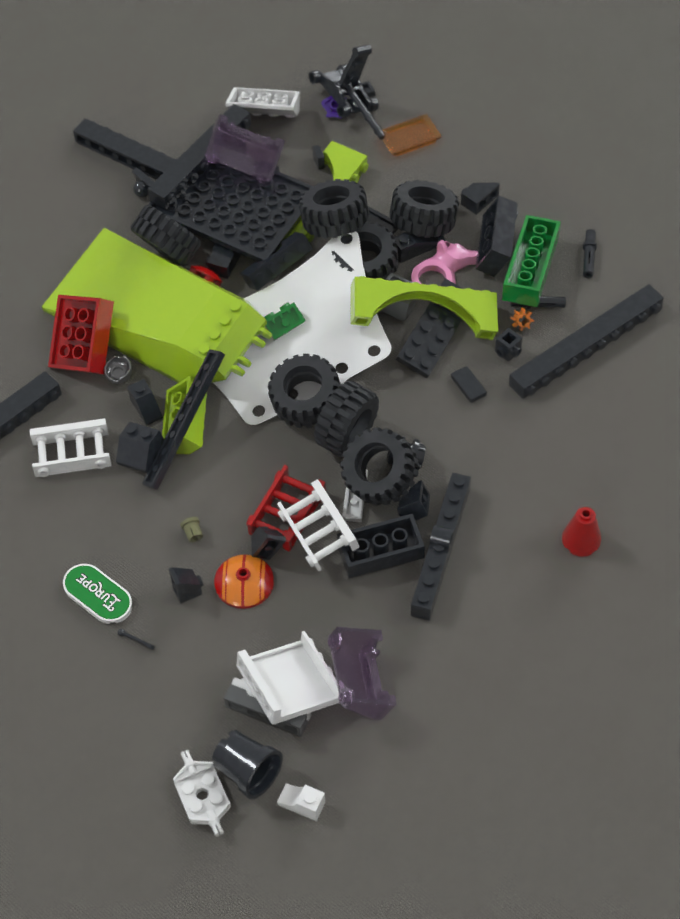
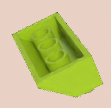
[162,375,207,454]

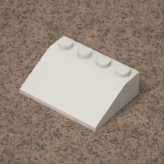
[226,87,300,118]

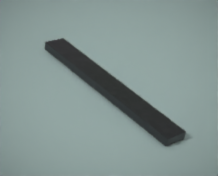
[142,349,225,490]

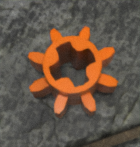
[510,307,534,331]

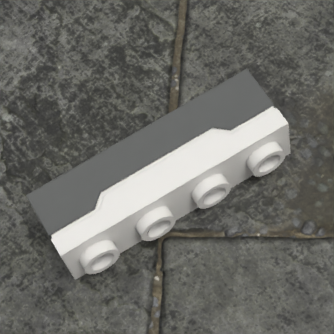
[224,677,311,737]

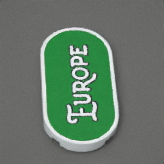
[63,564,132,624]

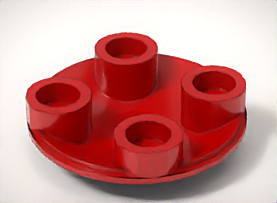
[189,266,223,287]

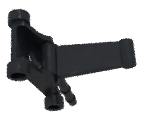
[308,44,385,140]

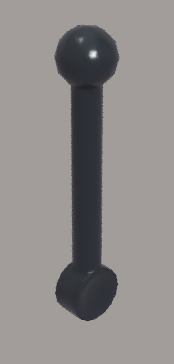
[117,628,155,650]

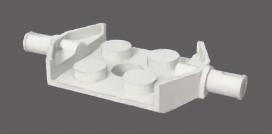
[173,750,231,836]

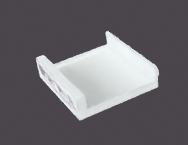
[236,631,343,725]

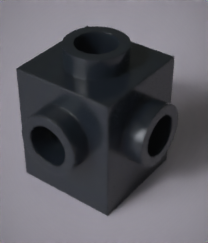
[495,328,522,362]

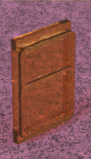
[382,114,442,156]

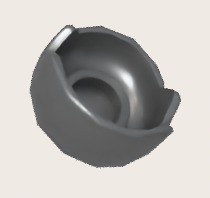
[104,356,132,384]

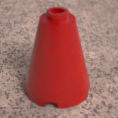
[562,507,601,557]

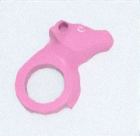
[411,240,478,284]

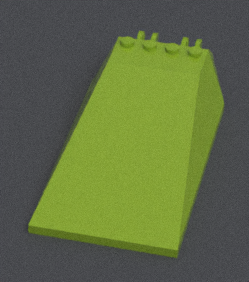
[42,228,272,383]

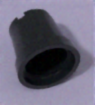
[212,730,283,800]

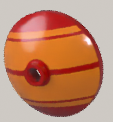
[214,554,274,609]

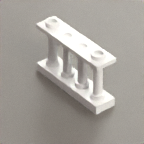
[30,418,112,477]
[277,479,360,572]

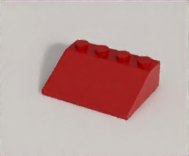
[48,295,114,375]

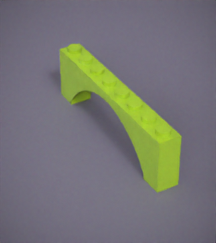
[277,141,368,251]
[350,276,498,340]

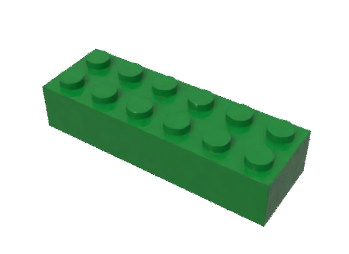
[502,215,561,307]

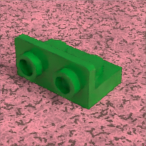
[264,302,306,341]

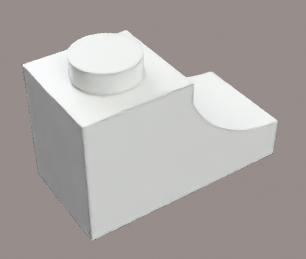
[277,783,325,821]

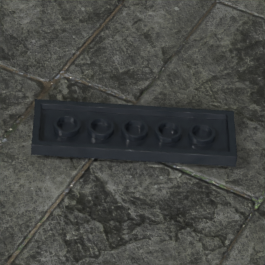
[396,278,463,378]

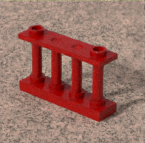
[246,464,326,552]

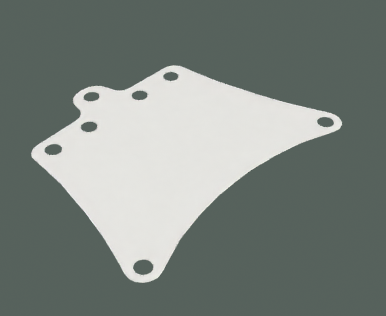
[213,232,391,425]

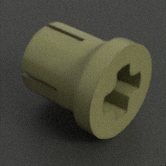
[180,517,203,543]

